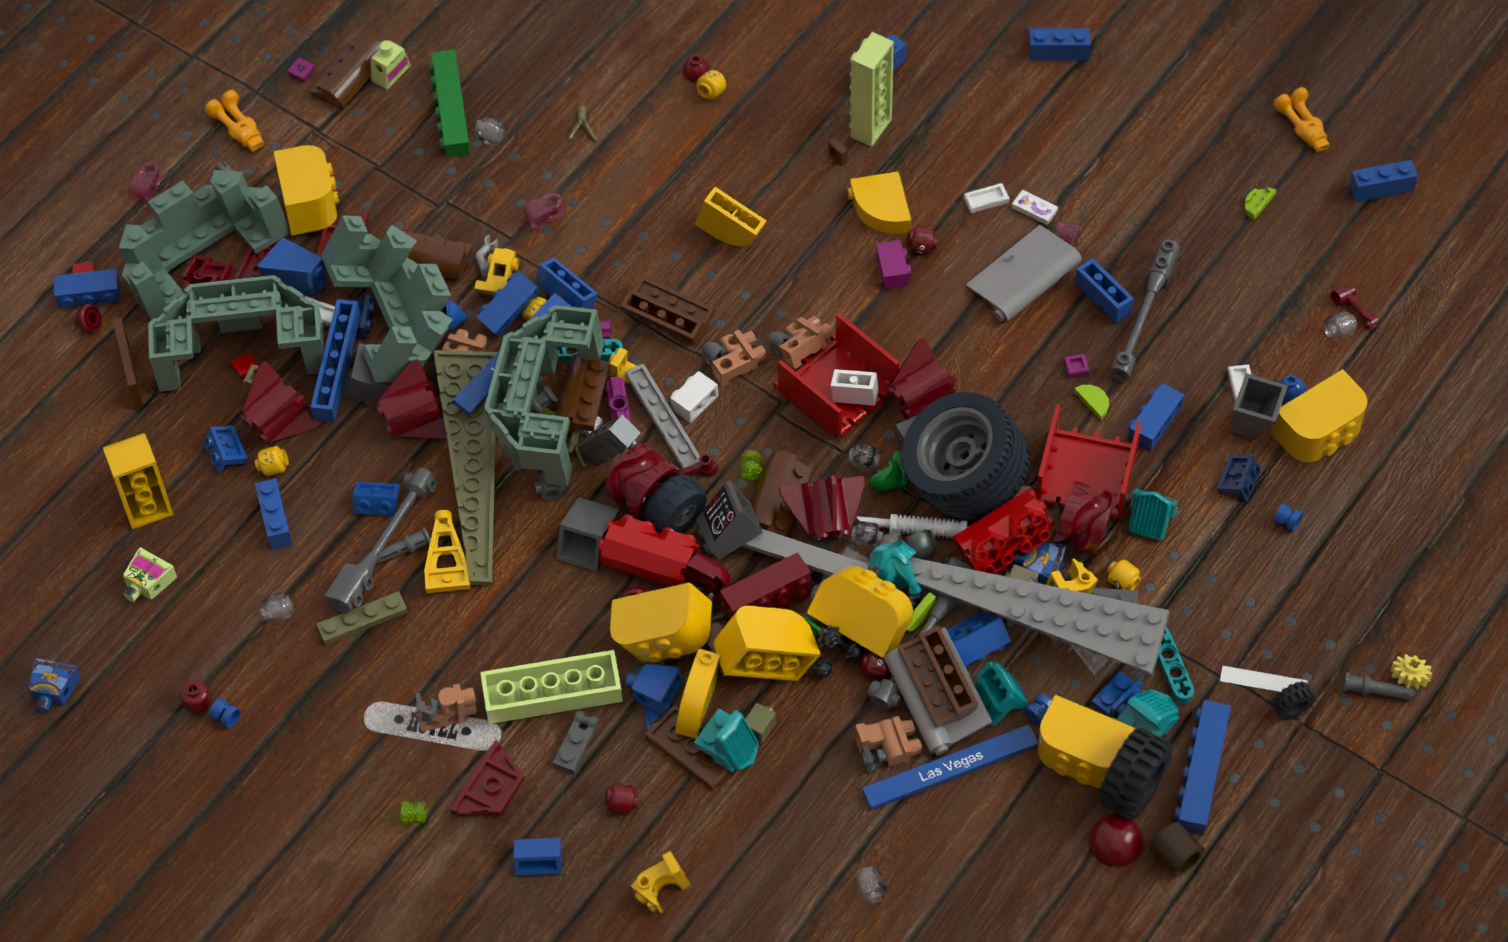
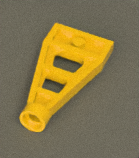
[424,510,470,593]

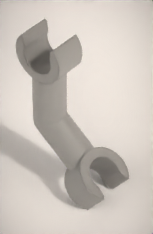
[475,235,498,277]

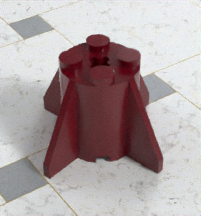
[887,338,957,419]
[377,359,446,439]
[239,360,322,443]
[779,475,865,541]

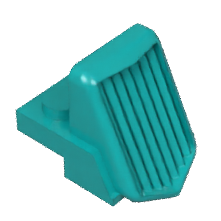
[1128,488,1178,541]
[974,662,1027,726]
[1116,689,1180,738]
[694,709,759,773]

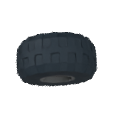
[644,474,707,533]

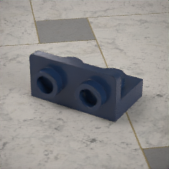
[347,294,375,340]
[1217,454,1261,502]

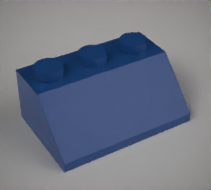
[1028,27,1090,60]
[947,611,1011,668]

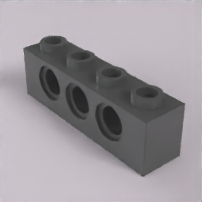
[577,414,641,465]

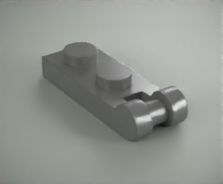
[553,711,600,774]

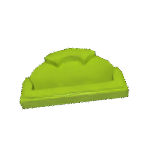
[1245,187,1277,221]
[1074,385,1109,420]
[907,593,936,632]

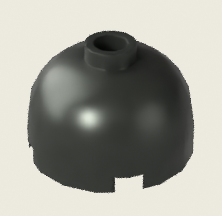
[904,529,937,561]

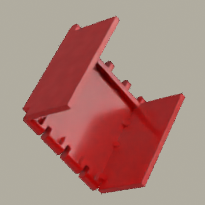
[772,312,900,437]
[1036,405,1142,519]

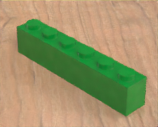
[429,50,471,158]

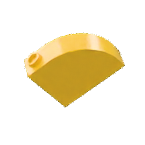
[847,171,911,234]
[695,187,766,246]
[675,649,720,739]

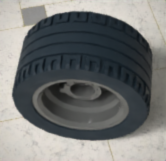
[901,392,1030,521]

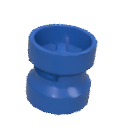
[1273,503,1303,532]
[1024,694,1052,725]
[209,698,241,728]

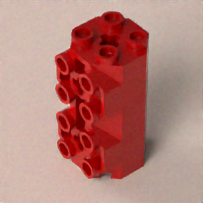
[953,488,1055,574]
[598,515,699,587]

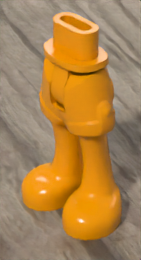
[1273,87,1330,152]
[204,90,264,151]

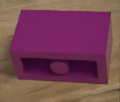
[876,240,912,289]

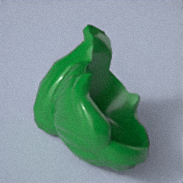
[869,451,909,491]

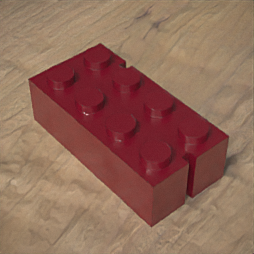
[720,552,811,623]

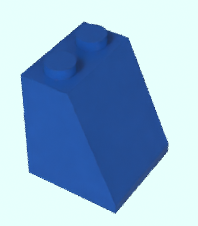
[258,237,328,297]

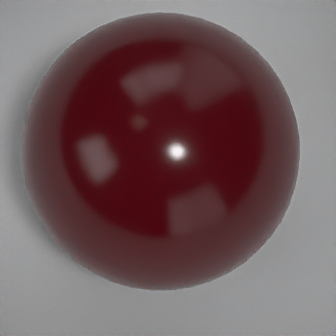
[1088,814,1144,867]

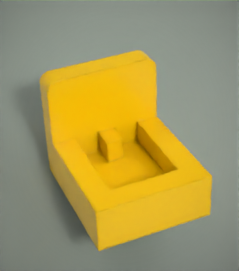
[608,347,637,384]

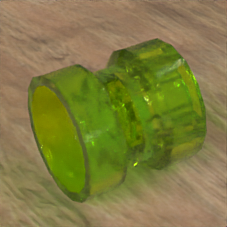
[740,450,762,480]
[400,800,427,824]

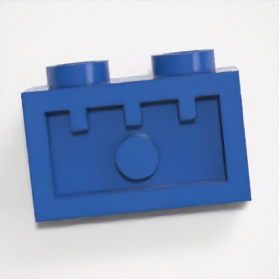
[204,426,247,473]
[353,482,400,516]
[1091,672,1143,719]

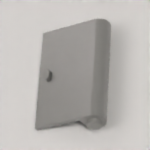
[966,225,1082,322]
[884,627,993,755]

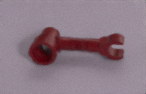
[1330,284,1379,330]
[680,453,718,477]

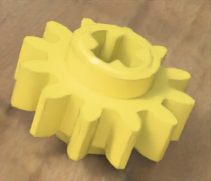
[1391,654,1433,689]

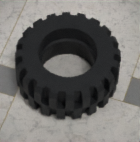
[1098,728,1173,820]

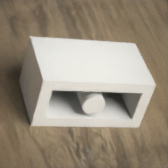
[831,369,879,405]
[670,371,718,423]

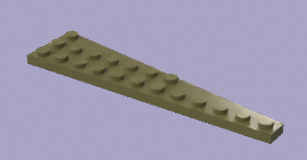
[433,350,497,586]

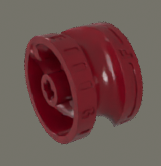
[605,443,681,521]
[1054,480,1117,556]

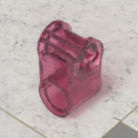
[128,161,162,201]
[522,193,564,228]
[1056,221,1080,247]

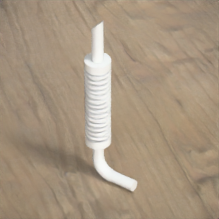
[856,514,969,539]

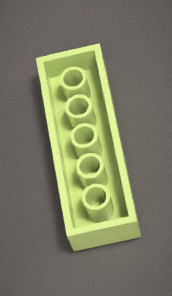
[849,32,894,147]
[480,650,623,724]

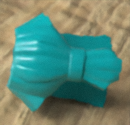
[868,540,922,595]

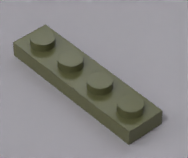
[316,591,408,645]

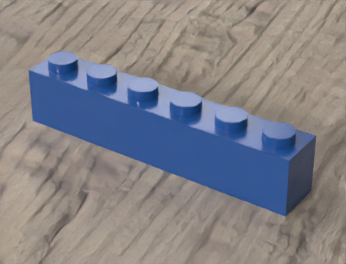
[311,299,361,423]
[1174,700,1231,835]

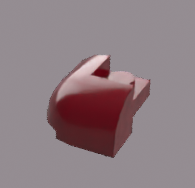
[182,255,234,287]
[687,553,731,603]

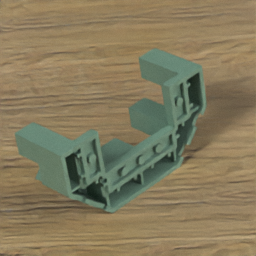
[119,170,291,320]
[321,216,453,382]
[148,275,325,392]
[484,305,604,487]

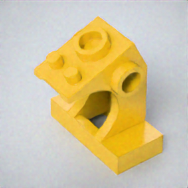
[475,248,519,296]
[1046,559,1098,594]
[631,851,691,913]

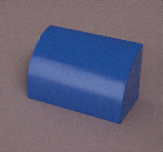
[514,838,562,876]

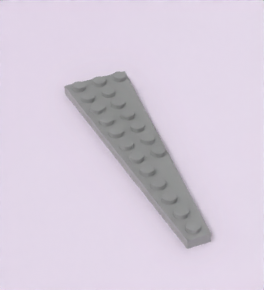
[909,557,1170,676]

